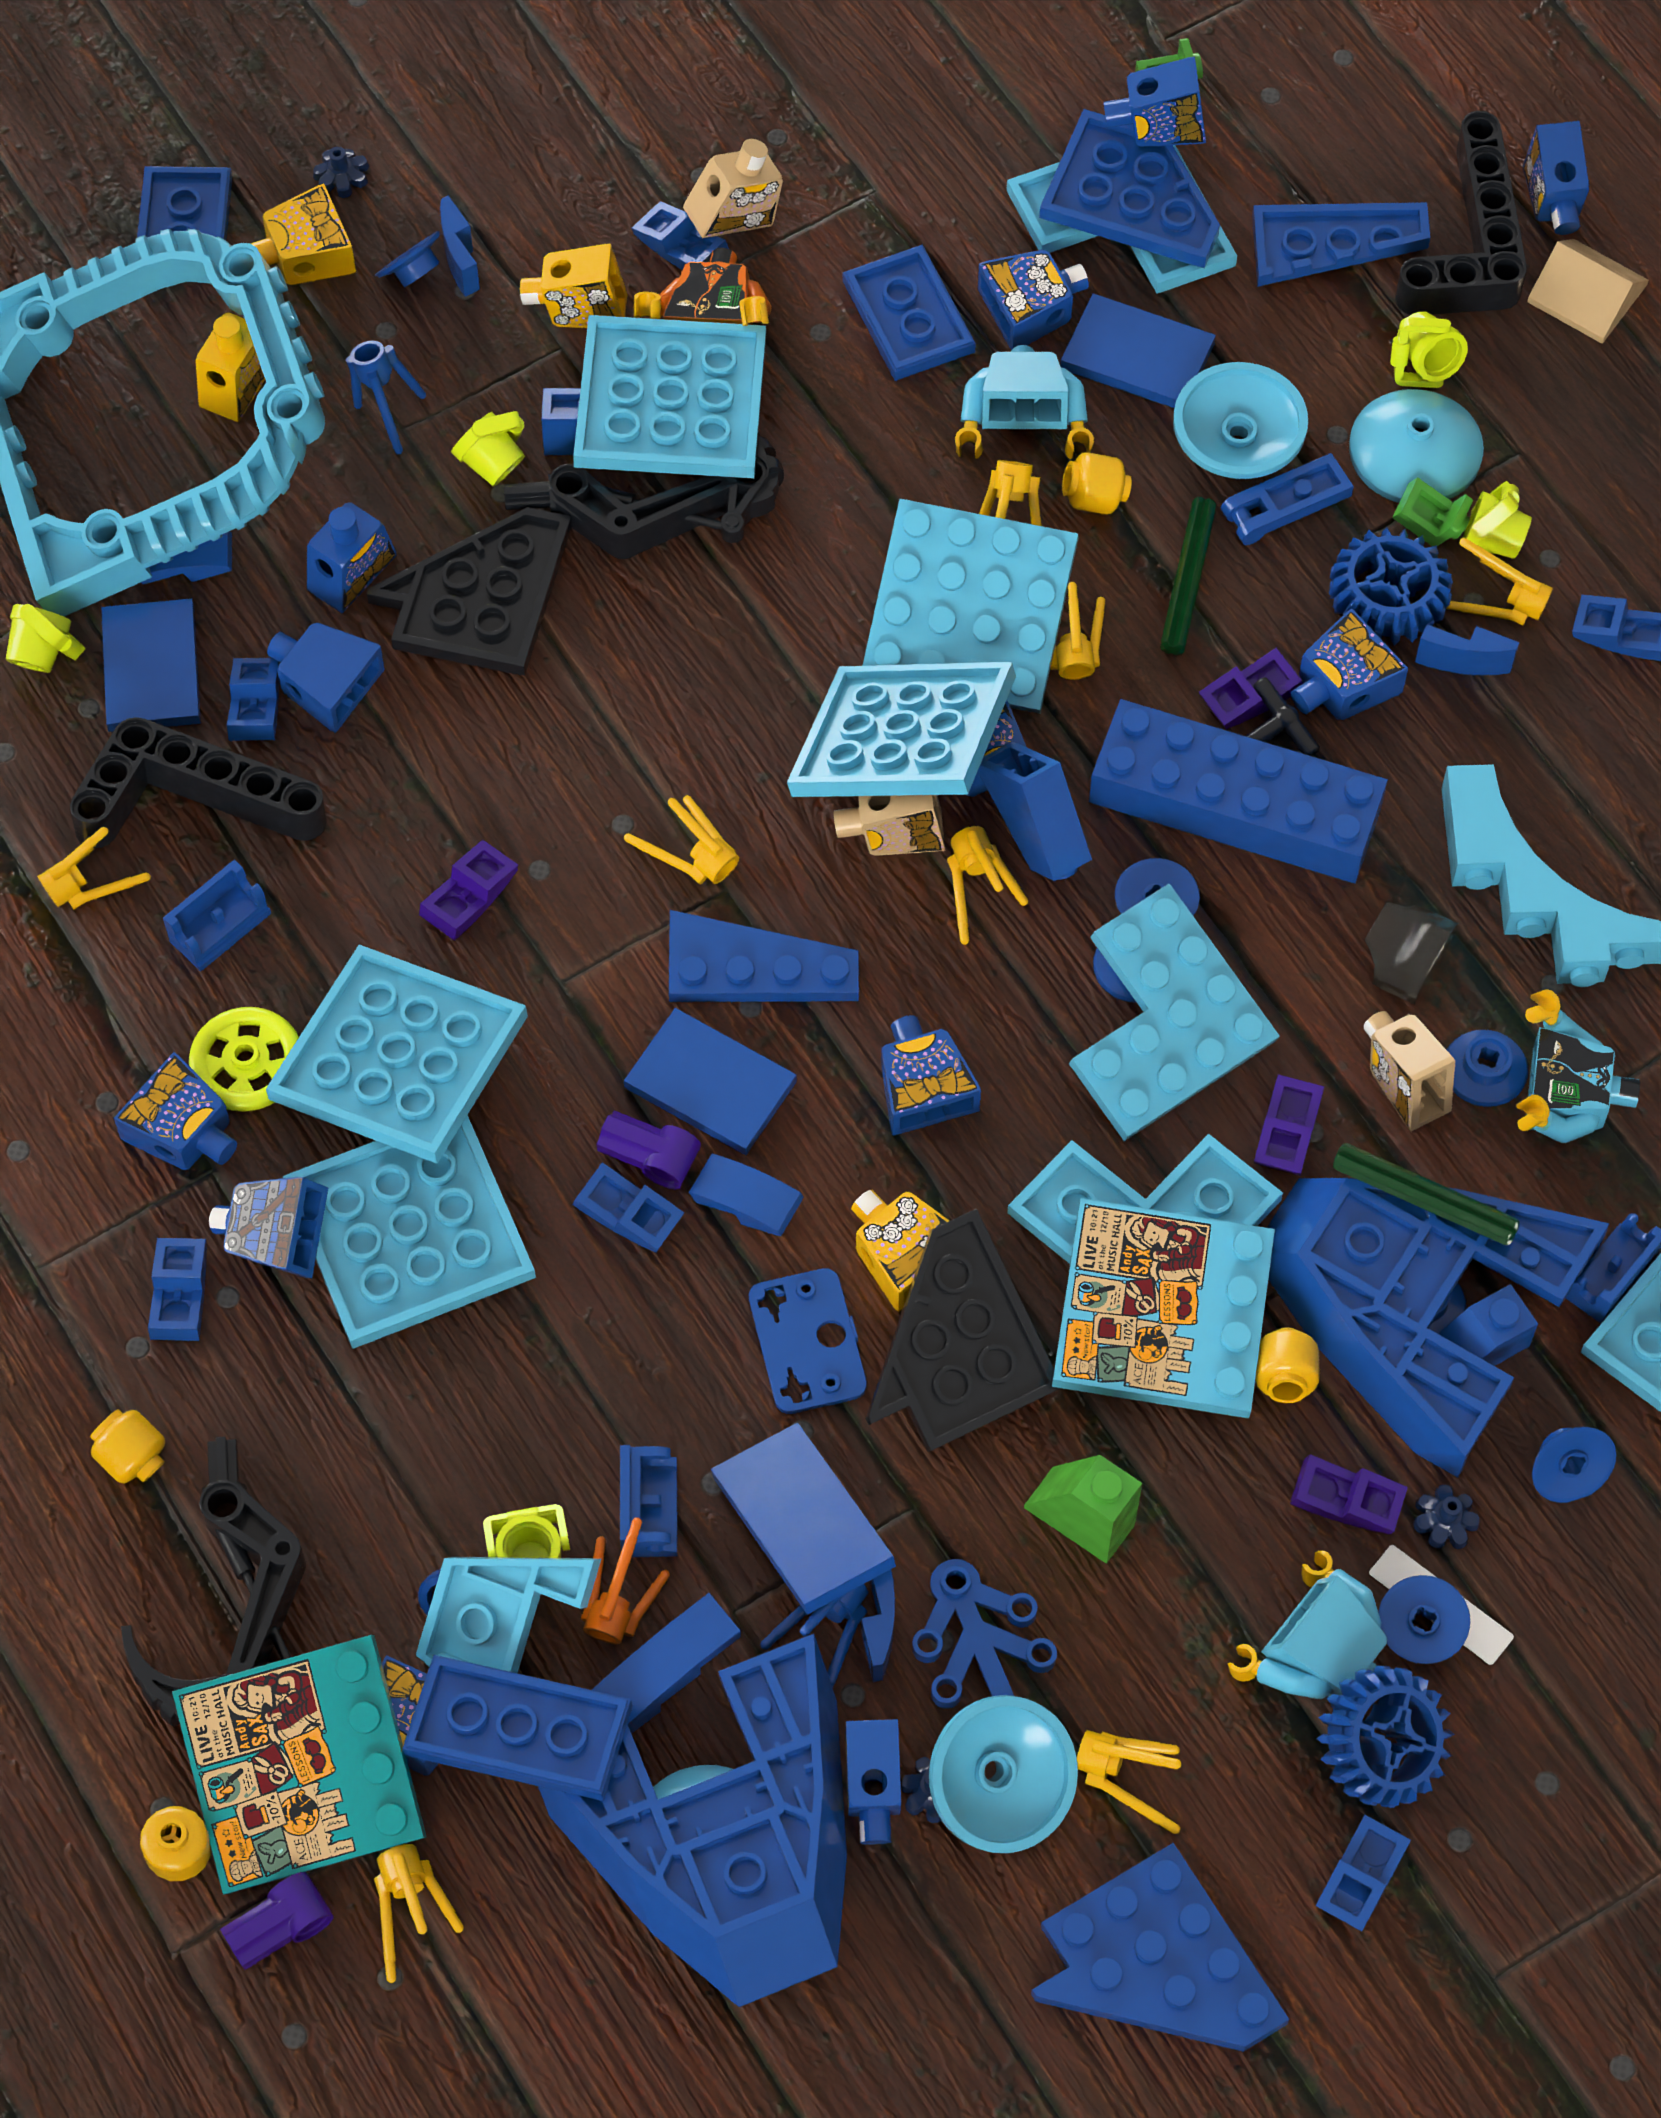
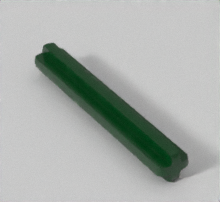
[1160,496,1216,656]
[1333,1143,1520,1245]

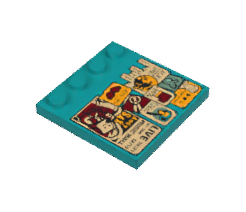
[172,1635,427,1895]

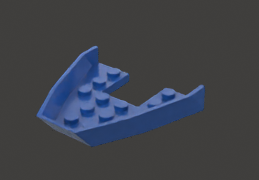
[1266,1178,1610,1478]
[538,1634,847,2007]

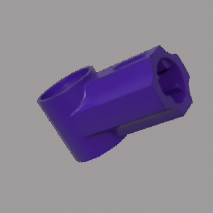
[597,1110,701,1190]
[220,1871,334,1971]

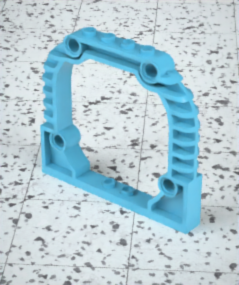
[0,229,325,617]

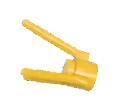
[979,460,1041,526]
[1446,538,1553,626]
[1050,582,1105,680]
[624,795,740,884]
[947,826,1028,945]
[37,827,151,910]
[1077,1730,1181,1834]
[374,1844,464,1983]

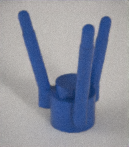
[346,340,426,455]
[760,1584,868,1688]

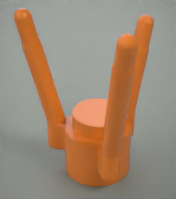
[581,1517,670,1644]

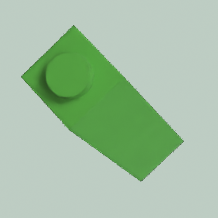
[1024,1455,1142,1564]

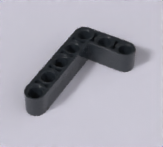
[1395,110,1527,315]
[70,717,326,849]

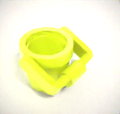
[1390,311,1468,388]
[451,411,525,487]
[1463,481,1532,559]
[6,604,86,673]
[483,1504,570,1558]

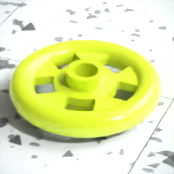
[189,1007,299,1112]

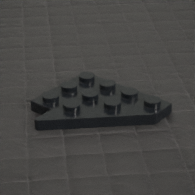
[367,507,572,676]
[865,1208,1061,1452]

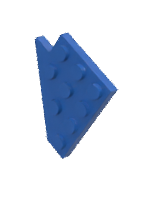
[1039,109,1220,269]
[1031,1843,1289,2052]

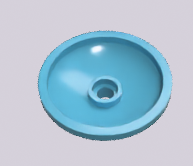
[1173,362,1308,479]
[1349,389,1484,503]
[929,1695,1078,1853]

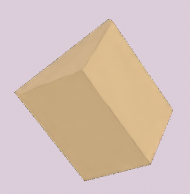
[1527,239,1649,344]

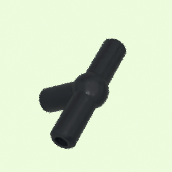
[1246,677,1320,756]

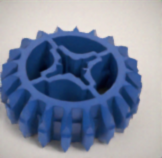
[1329,527,1453,646]
[1316,1666,1455,1808]

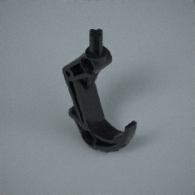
[504,431,784,559]
[121,1437,306,1726]

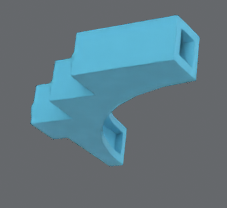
[1441,764,1661,987]

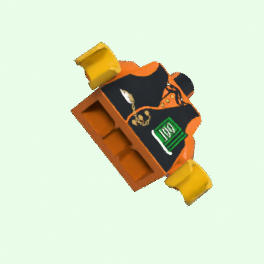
[634,247,771,326]

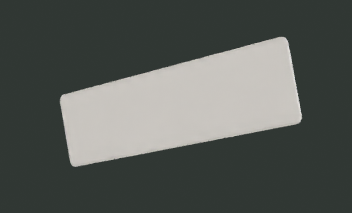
[1369,1545,1514,1665]

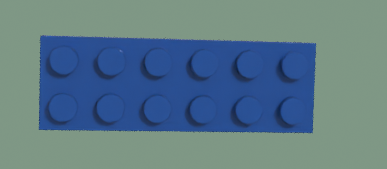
[1089,699,1388,884]

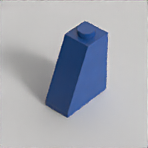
[978,741,1092,881]

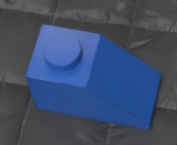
[1439,1284,1538,1366]

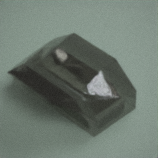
[1365,901,1459,1005]

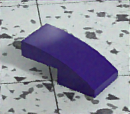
[1199,648,1303,729]
[419,840,518,941]
[1254,1074,1324,1176]
[1290,1454,1408,1534]

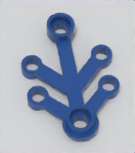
[912,1559,1057,1709]

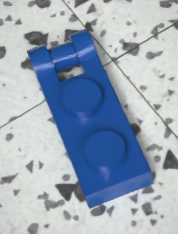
[1221,453,1354,545]

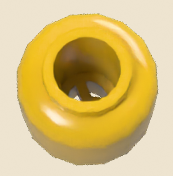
[1062,452,1132,514]
[1255,1327,1320,1404]
[90,1409,165,1483]
[140,1806,211,1881]

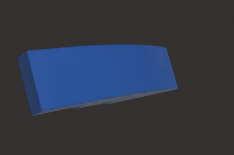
[592,1593,741,1734]

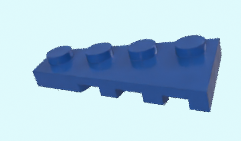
[1252,202,1431,287]
[669,910,859,1002]

